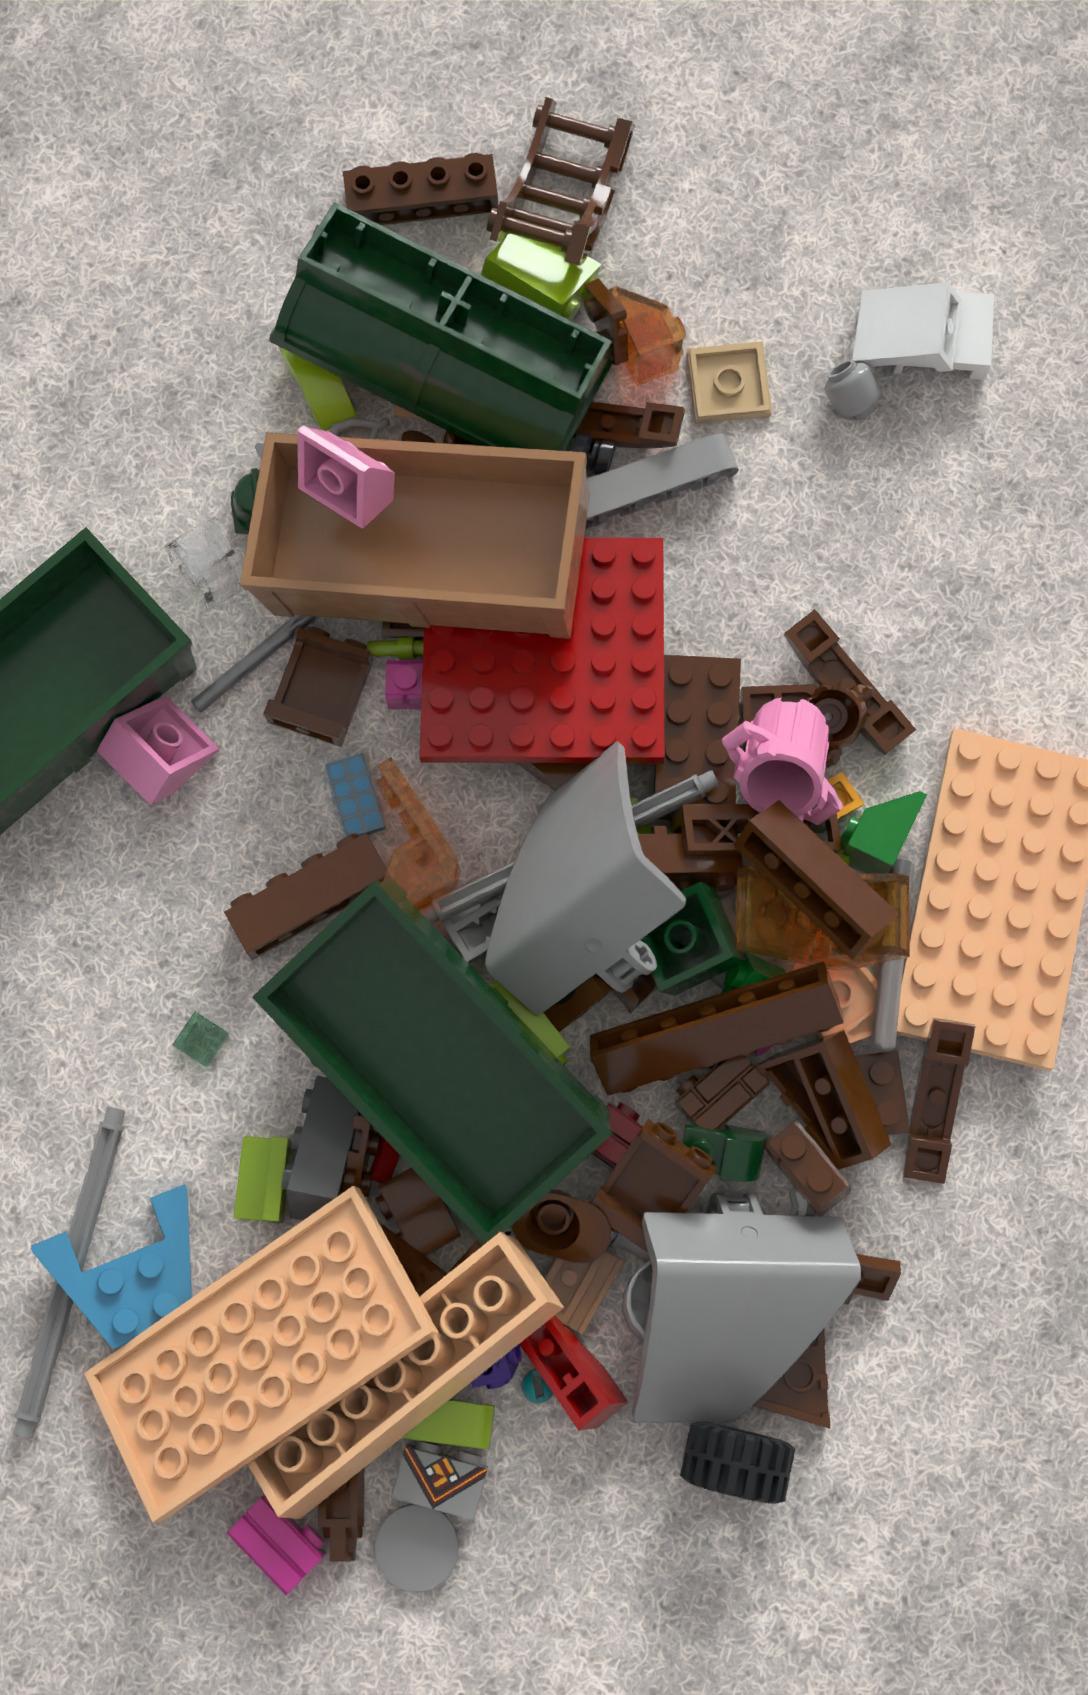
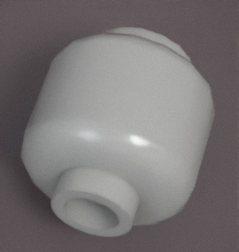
[824,359,882,420]

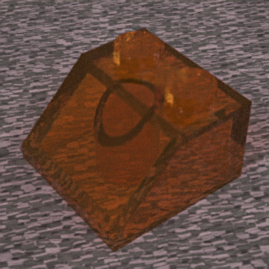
[609,286,686,386]

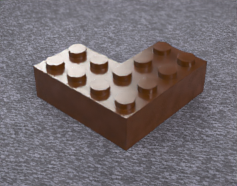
[653,655,741,820]

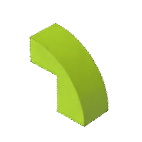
[278,346,357,431]

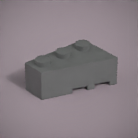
[281,1076,362,1220]

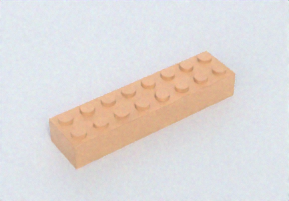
[247,1232,564,1519]

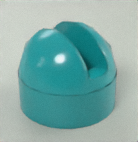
[522,1369,553,1403]

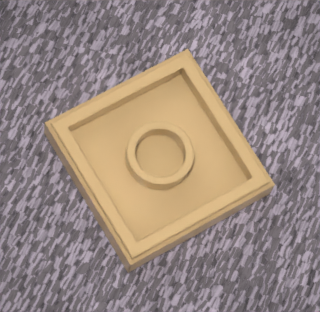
[687,341,772,424]

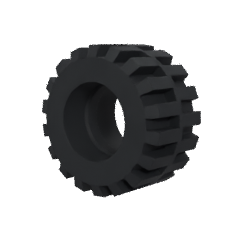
[680,1421,795,1504]

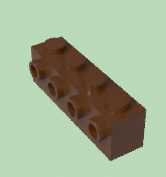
[343,153,498,225]
[734,800,900,961]
[224,833,392,960]

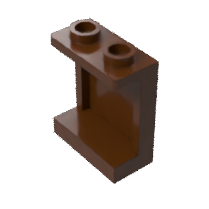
[263,626,373,747]
[590,1119,717,1253]

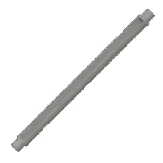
[419,770,719,924]
[13,1106,125,1439]

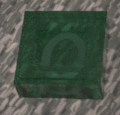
[172,1011,229,1068]

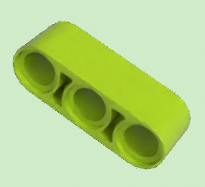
[402,1399,495,1449]

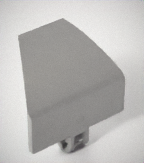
[485,741,686,1015]
[632,1193,861,1422]

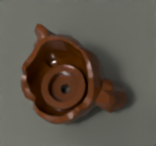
[806,684,874,768]

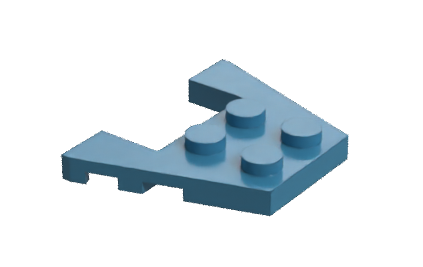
[30,1184,192,1349]

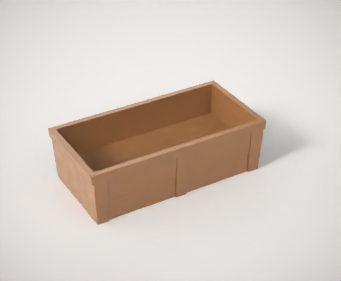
[240,432,590,639]

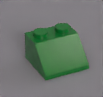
[840,791,927,881]

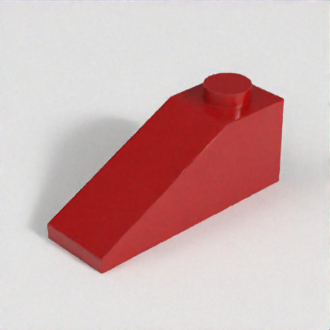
[519,1315,628,1431]

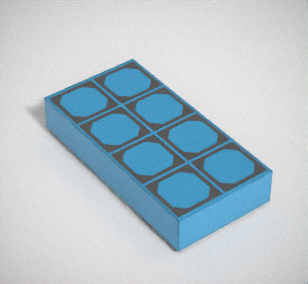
[325,753,386,836]

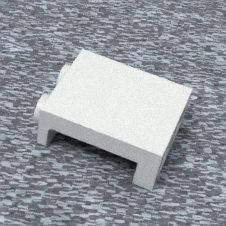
[850,282,962,374]
[893,291,994,380]

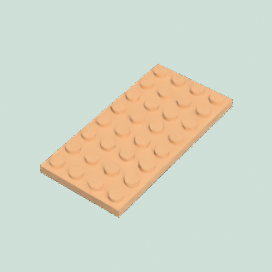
[897,728,1088,1072]
[84,1186,439,1523]

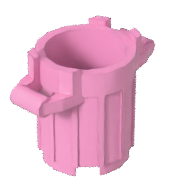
[722,698,843,825]

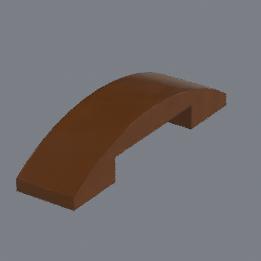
[573,402,685,448]
[784,609,916,755]
[903,1017,976,1184]

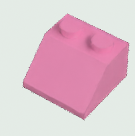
[298,426,395,529]
[97,696,219,805]

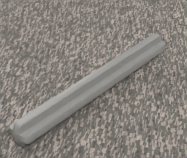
[871,859,914,1052]

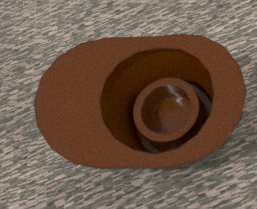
[512,1190,611,1263]

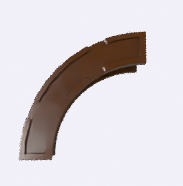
[487,97,635,265]

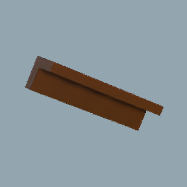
[670,804,842,855]

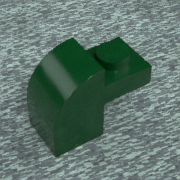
[682,1124,767,1182]

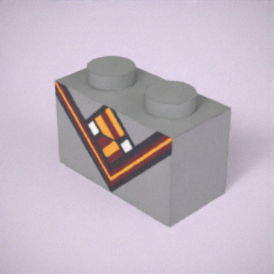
[392,1440,488,1520]

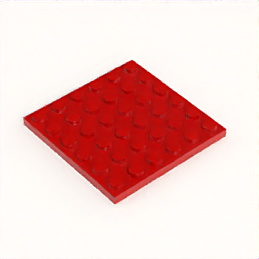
[419,538,665,764]

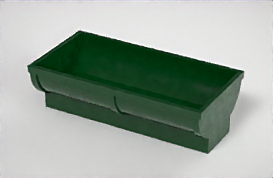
[269,202,613,451]

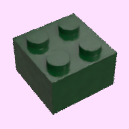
[641,882,747,996]

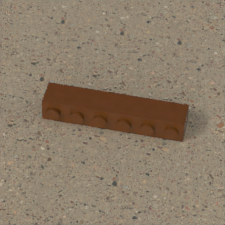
[590,961,844,1096]

